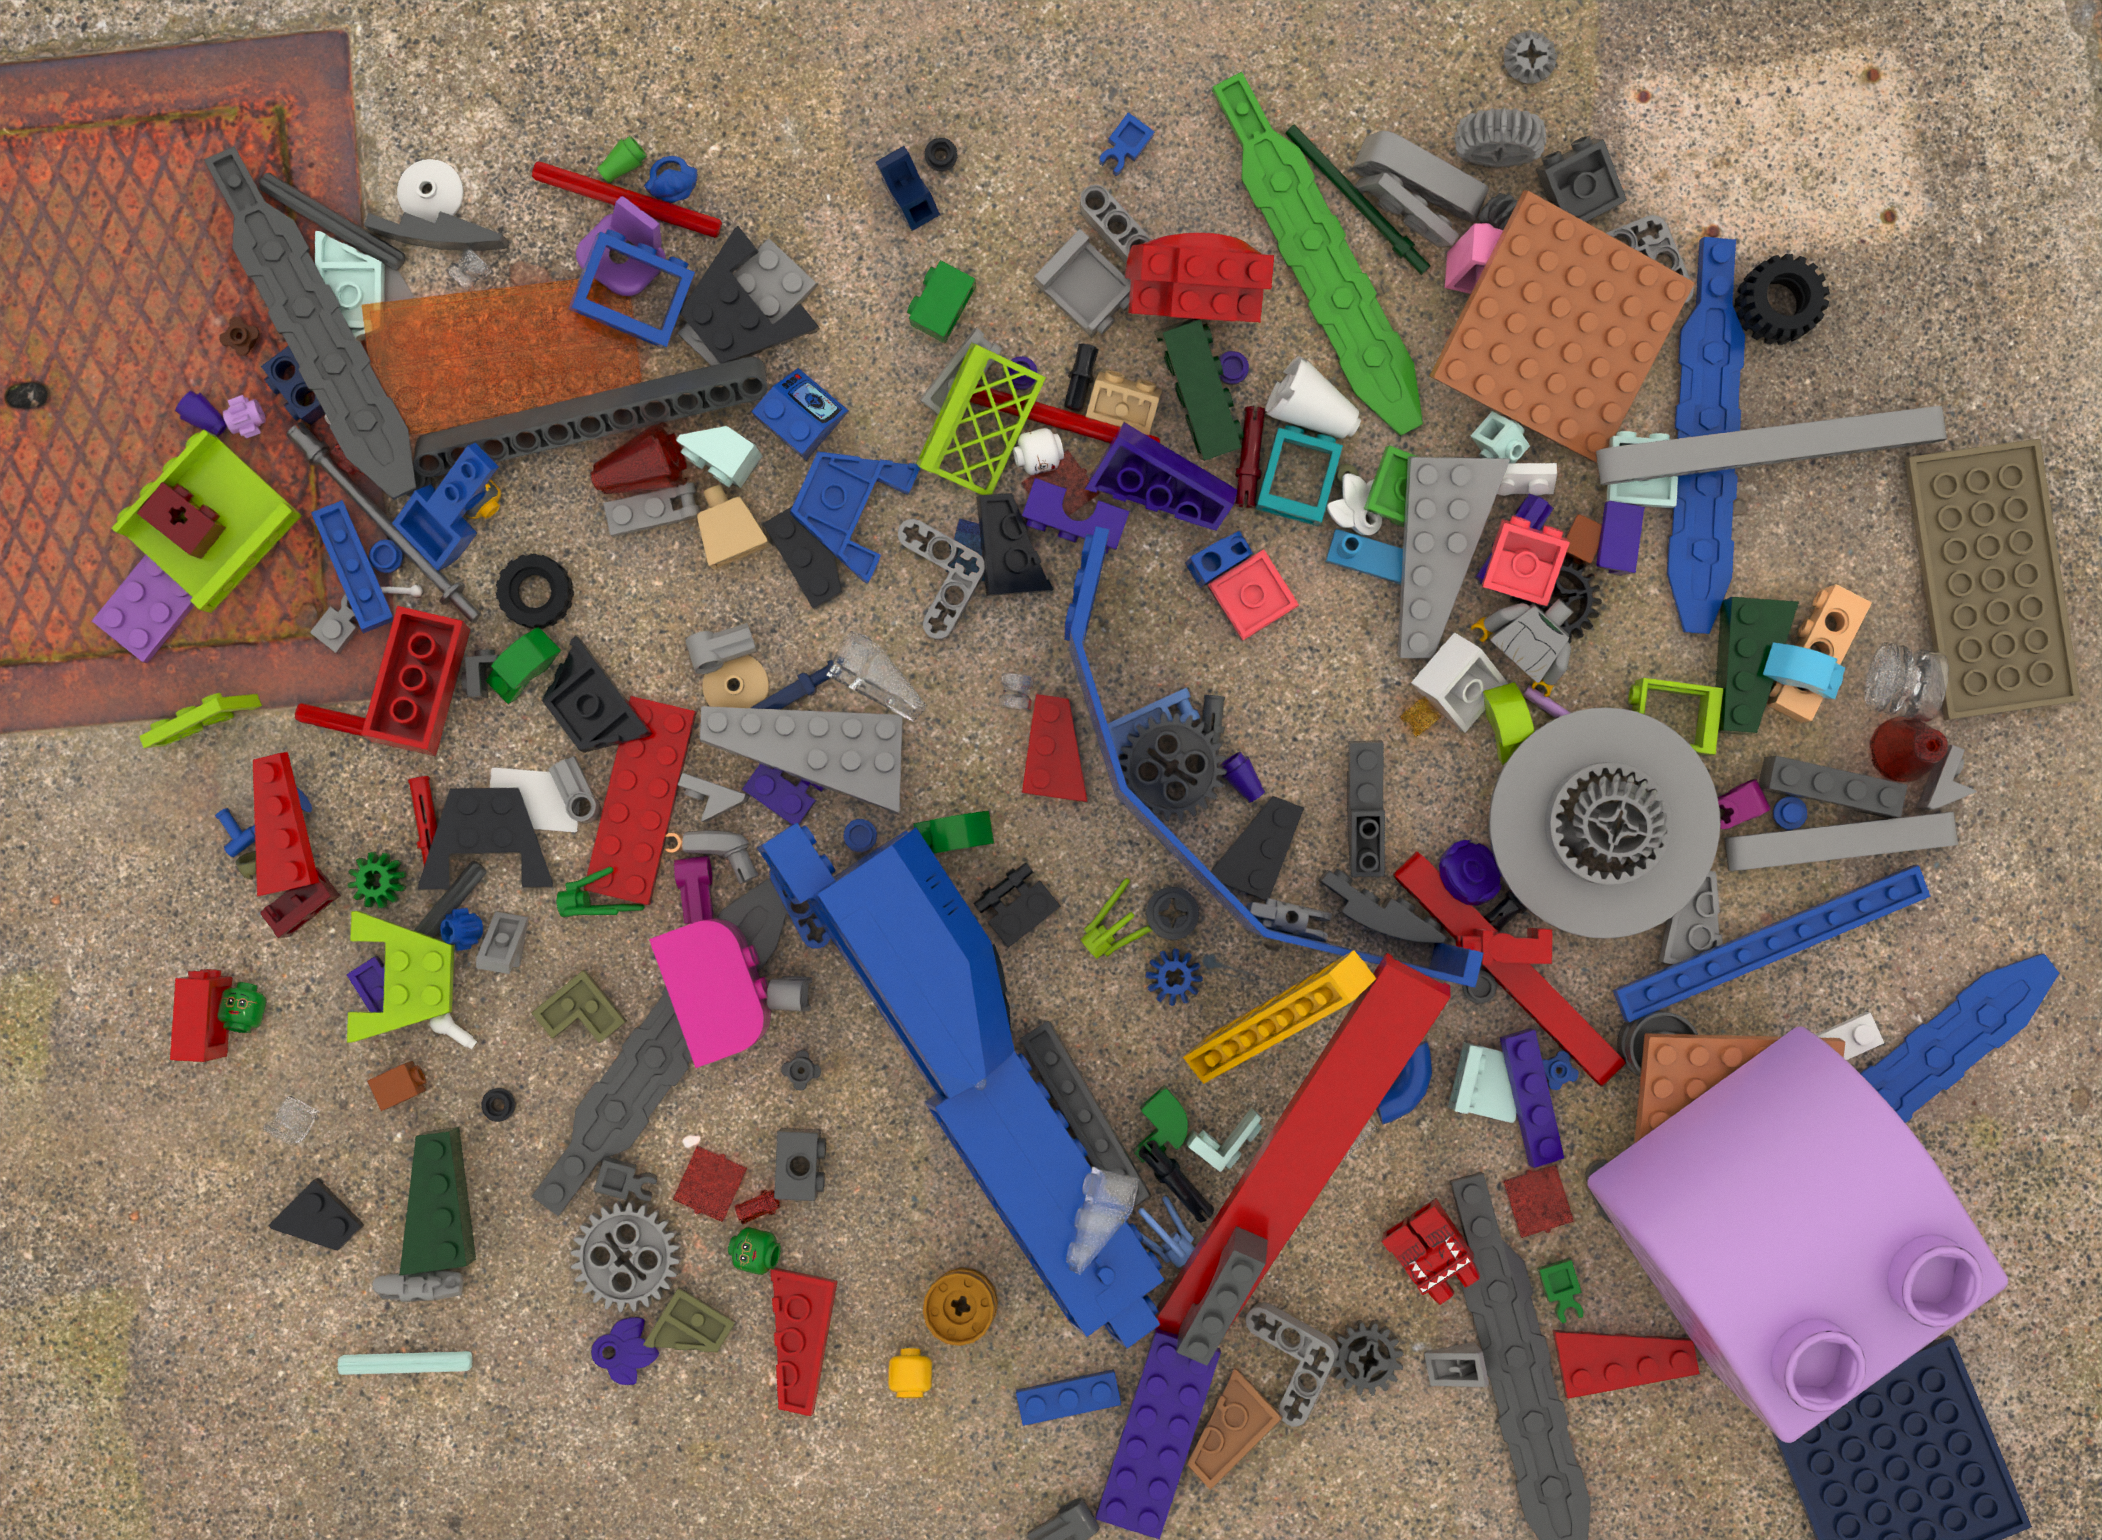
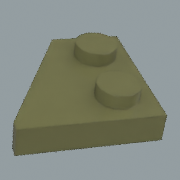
[643,1287,736,1353]

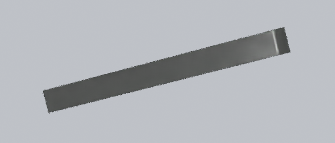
[413,357,768,477]

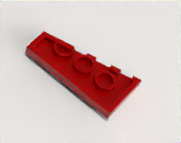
[253,752,319,897]
[770,1267,838,1416]
[1552,1330,1700,1399]

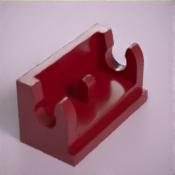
[260,867,341,938]

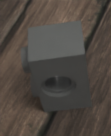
[774,1128,826,1201]

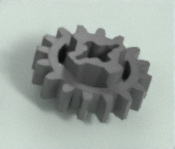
[1334,1320,1404,1396]

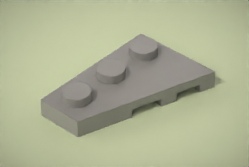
[1355,172,1459,247]
[1658,871,1723,965]

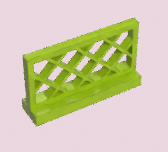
[916,342,1046,495]

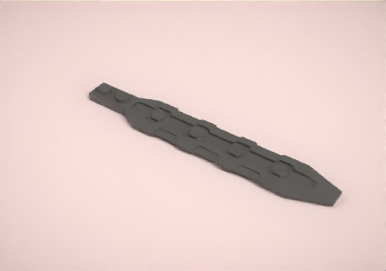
[204,146,417,500]
[531,877,787,1216]
[1450,1172,1591,1540]

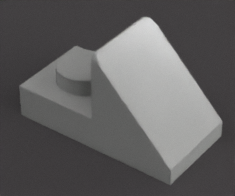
[1916,745,1976,810]
[678,773,750,822]
[476,911,528,974]

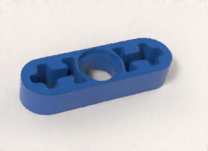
[769,869,830,949]

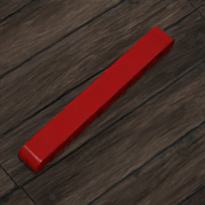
[1393,851,1626,1087]

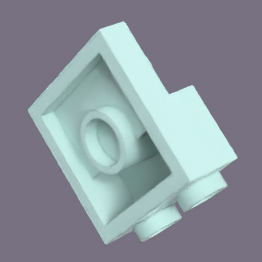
[1607,431,1678,508]

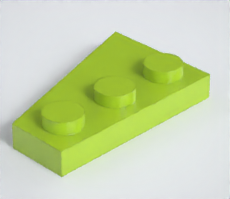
[139,693,262,748]

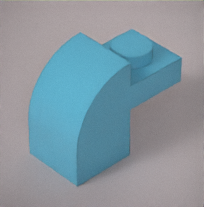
[1763,642,1845,699]

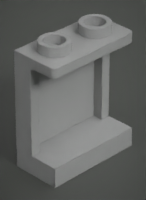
[1034,229,1131,338]

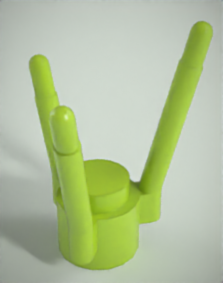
[1080,878,1152,959]

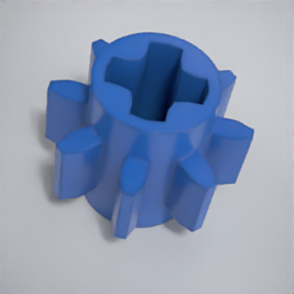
[440,908,483,951]

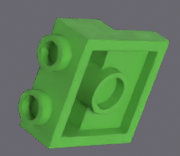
[1364,445,1418,527]

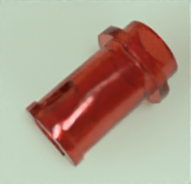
[735,1189,780,1225]

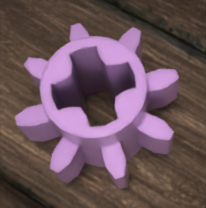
[223,395,266,439]

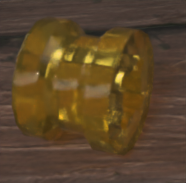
[1399,696,1442,737]

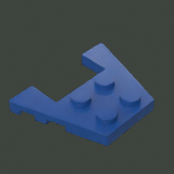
[790,451,920,584]

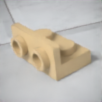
[1085,370,1162,435]

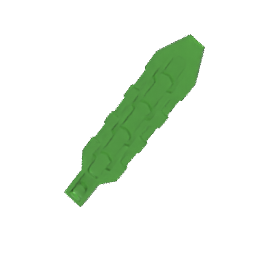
[1212,71,1423,436]

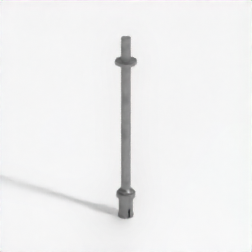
[286,422,481,623]

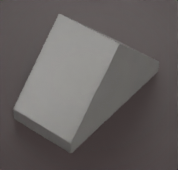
[1424,1342,1489,1387]

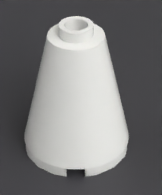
[1265,356,1361,439]

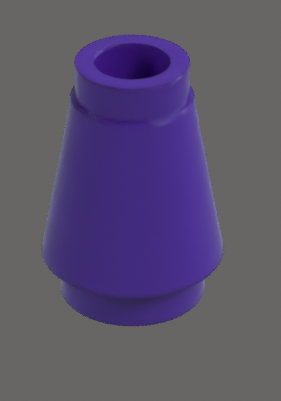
[175,390,227,437]
[1220,752,1265,803]

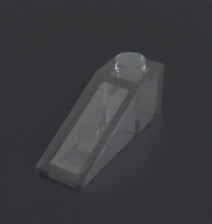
[826,631,927,722]

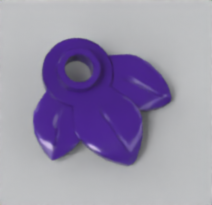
[591,1317,659,1385]

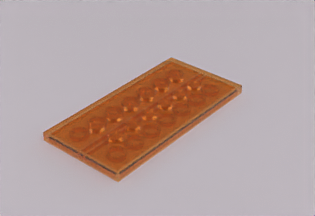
[362,278,643,434]

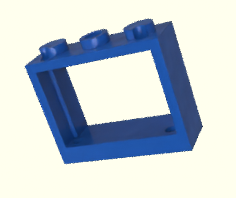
[568,229,695,348]

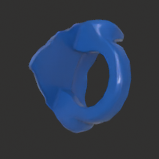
[644,156,698,203]

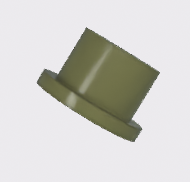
[1333,464,1359,490]

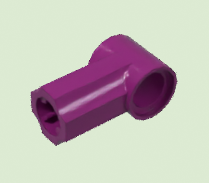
[674,856,714,924]

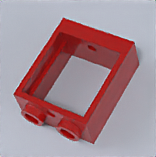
[170,969,233,1062]

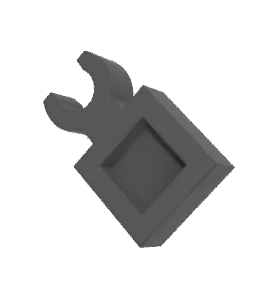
[594,1156,657,1201]

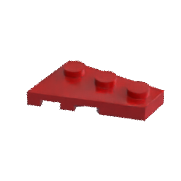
[1022,694,1088,802]

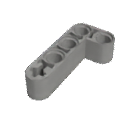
[1352,130,1489,221]

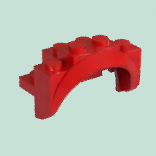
[1125,233,1274,323]

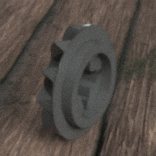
[1145,887,1199,941]

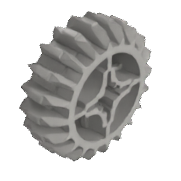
[1455,108,1546,168]
[1572,774,1668,865]

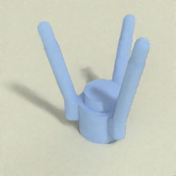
[1138,1196,1195,1268]

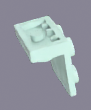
[1448,1042,1517,1123]
[1185,1108,1262,1172]

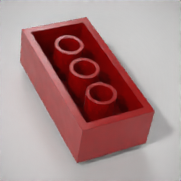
[361,606,471,757]

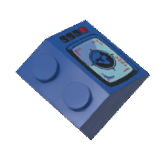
[751,368,849,461]

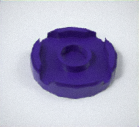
[1439,840,1502,906]

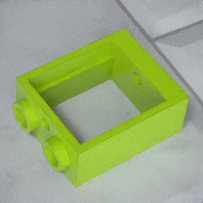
[1628,678,1723,756]

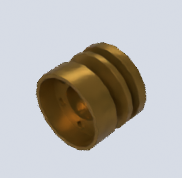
[923,1267,998,1346]

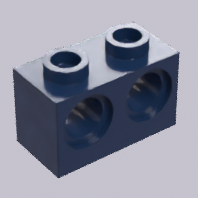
[261,346,325,425]

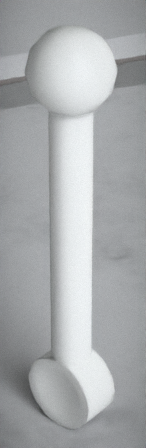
[381,585,423,598]

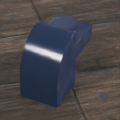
[875,146,940,231]

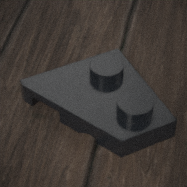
[268,1178,364,1251]

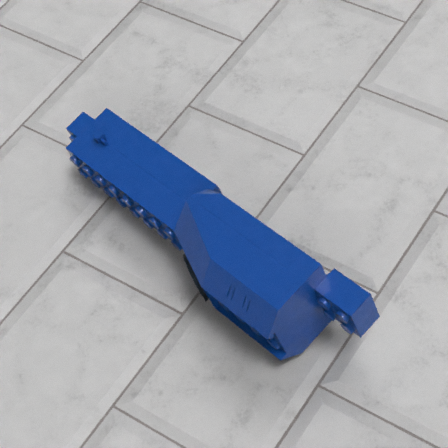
[757,823,1165,1349]

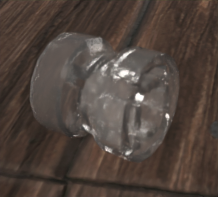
[445,247,492,294]
[998,673,1035,711]

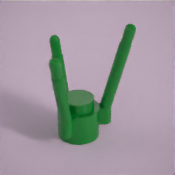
[556,867,645,918]

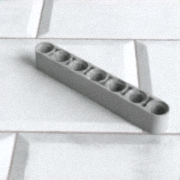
[1724,812,1958,871]

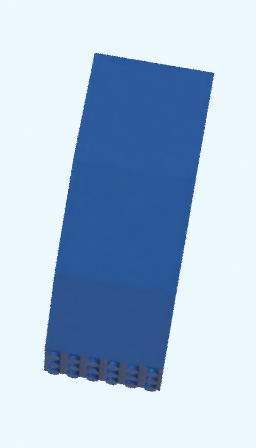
[1064,526,1484,988]

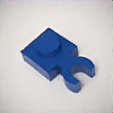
[1099,112,1155,176]

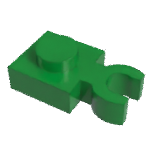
[1537,1258,1584,1323]

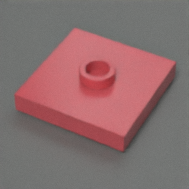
[1207,549,1299,641]

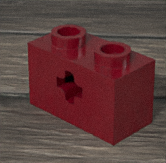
[137,482,226,559]

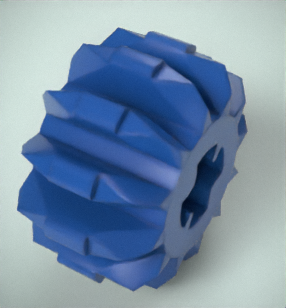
[1145,948,1203,1006]

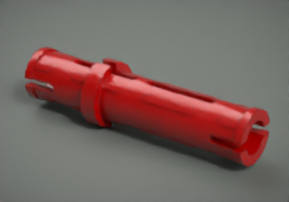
[408,776,438,866]

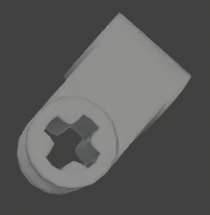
[767,976,812,1011]

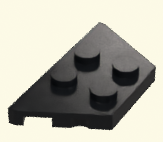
[542,636,653,753]

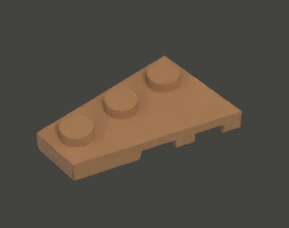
[1187,1367,1283,1490]

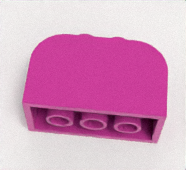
[649,918,771,1068]

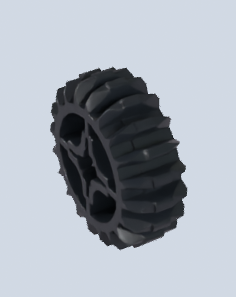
[1510,557,1602,643]

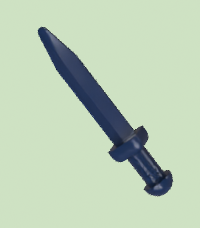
[751,660,842,710]

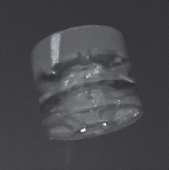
[1865,642,1949,722]

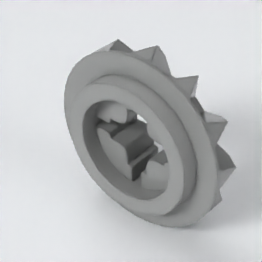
[1504,29,1558,84]

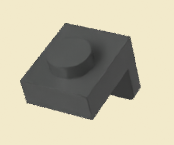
[461,649,500,699]

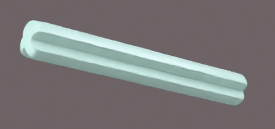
[337,1351,473,1375]

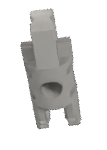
[1246,898,1332,942]
[371,1270,463,1302]

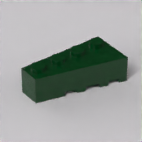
[1154,319,1244,461]
[1715,597,1799,735]
[399,1127,476,1276]

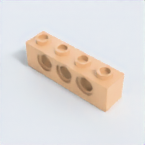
[1766,584,1872,723]

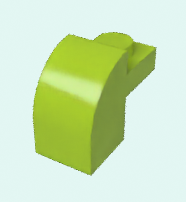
[1483,682,1534,765]

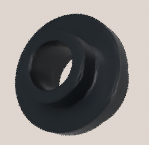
[925,138,958,172]
[481,1088,516,1122]

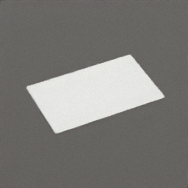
[490,768,580,832]

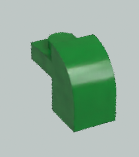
[486,627,561,705]
[913,811,994,854]
[1133,1085,1188,1163]

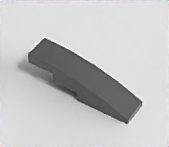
[364,211,509,251]

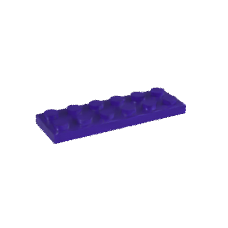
[1095,1328,1221,1540]

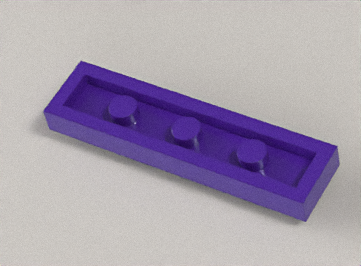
[1499,1028,1565,1168]

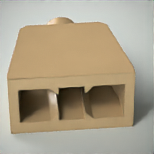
[697,485,772,570]

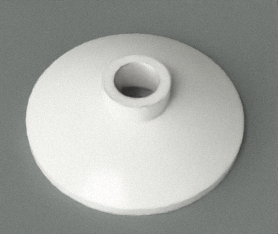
[397,159,464,223]

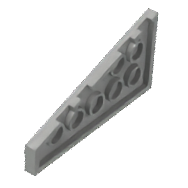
[1397,456,1510,658]
[700,706,903,815]

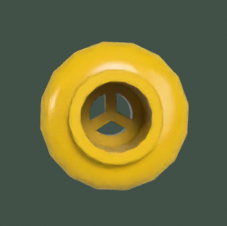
[888,1348,932,1398]

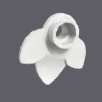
[1326,473,1382,536]

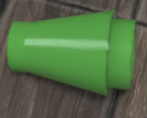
[597,135,647,183]

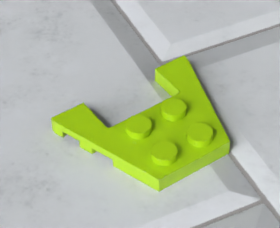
[347,911,454,1043]

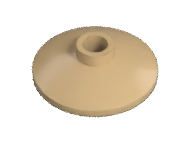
[702,655,769,708]

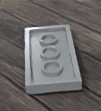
[678,238,817,366]

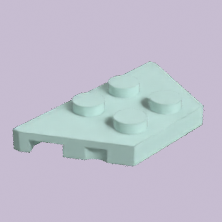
[315,231,385,342]

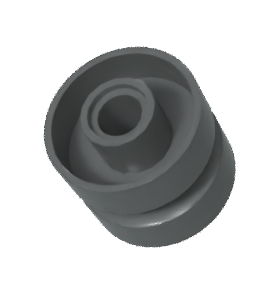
[1617,1010,1698,1077]

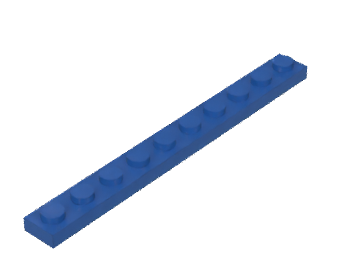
[1613,865,1931,1022]

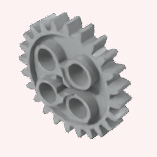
[571,1200,682,1312]

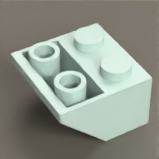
[676,426,763,489]

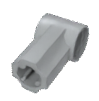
[685,623,757,674]
[548,756,601,824]

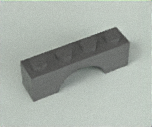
[1759,756,1908,818]
[1176,1226,1268,1366]

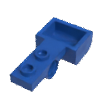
[392,443,499,571]

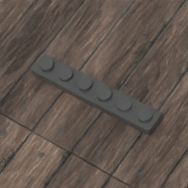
[1020,1021,1152,1214]

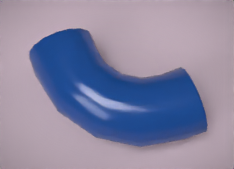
[1376,1041,1432,1125]

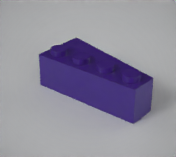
[1085,422,1237,531]

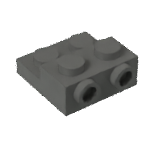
[1536,136,1627,222]

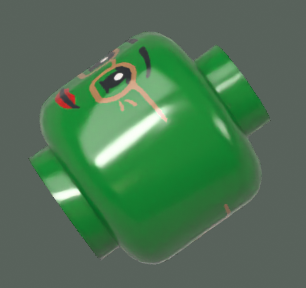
[217,982,267,1033]
[728,1227,781,1275]

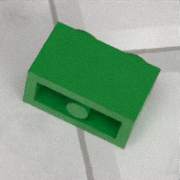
[907,260,977,344]

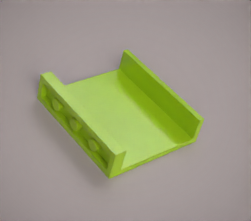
[111,429,302,613]

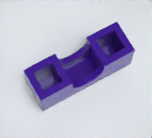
[1022,478,1130,554]

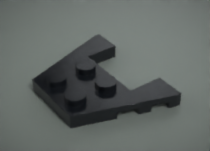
[680,226,820,364]
[418,788,553,891]

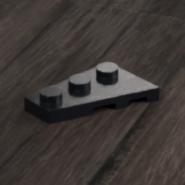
[976,493,1053,596]
[763,506,843,610]
[1210,796,1304,900]

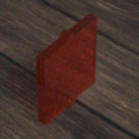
[1021,450,1100,517]
[672,1146,748,1222]
[1503,1165,1574,1238]

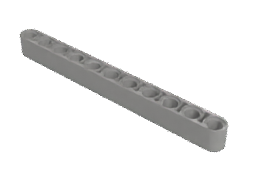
[1596,406,1947,485]

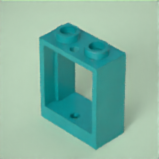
[1255,425,1343,527]

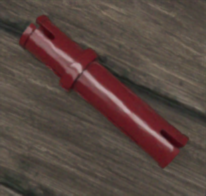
[1234,406,1266,508]

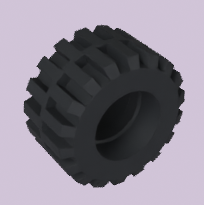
[1735,254,1830,345]

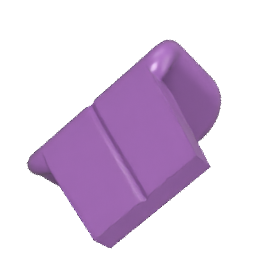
[576,196,666,296]

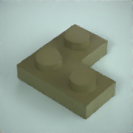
[531,970,627,1043]

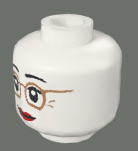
[1013,428,1064,475]

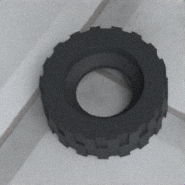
[495,554,574,629]

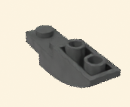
[1347,740,1385,877]
[1318,869,1447,943]

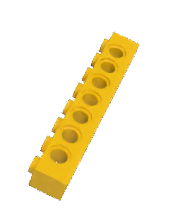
[1183,950,1376,1084]

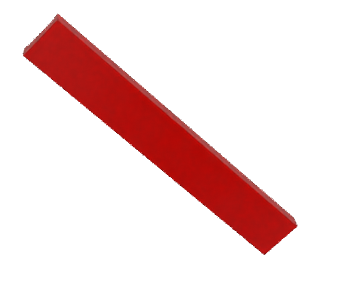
[1155,953,1451,1335]

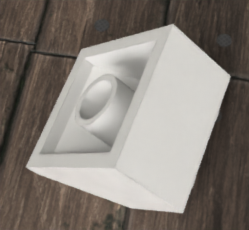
[1411,632,1508,733]

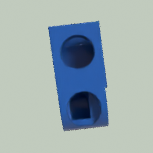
[1185,531,1253,588]

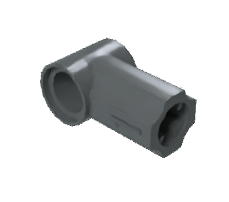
[1028,1497,1100,1540]

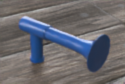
[215,787,312,858]

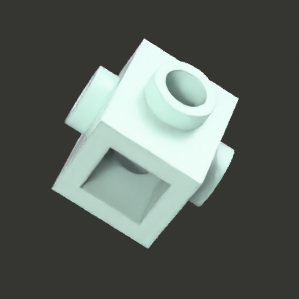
[1471,411,1530,463]

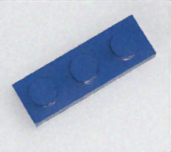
[1016,1369,1121,1426]

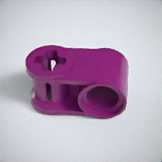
[1717,779,1771,829]

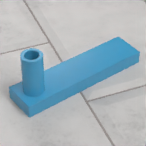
[1325,529,1403,585]

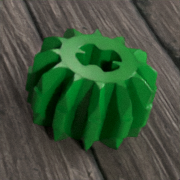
[347,852,407,908]

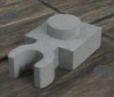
[310,594,360,654]

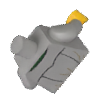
[1471,599,1573,697]

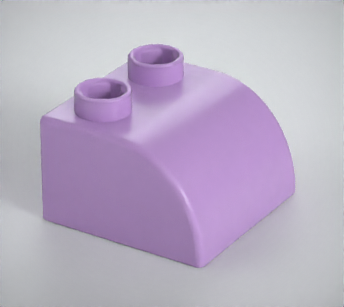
[1588,1026,2008,1443]

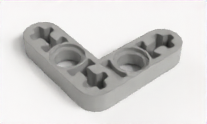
[1606,215,1694,306]
[898,519,985,640]
[1246,1302,1339,1427]

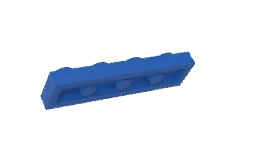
[311,500,394,634]

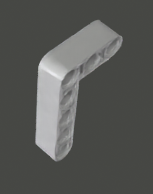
[1080,184,1188,320]

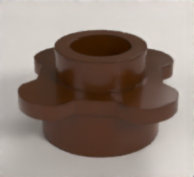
[219,316,260,356]

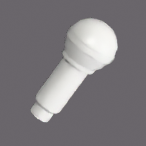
[430,1013,477,1050]

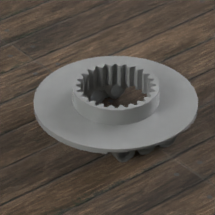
[1488,708,1720,939]

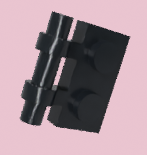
[973,862,1061,948]

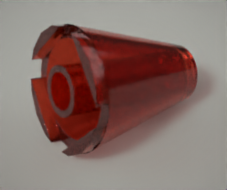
[590,422,688,494]
[1870,716,1948,782]

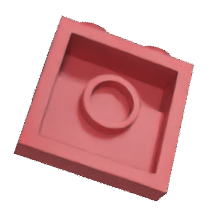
[1482,516,1570,606]

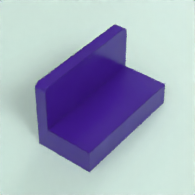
[1596,501,1645,576]

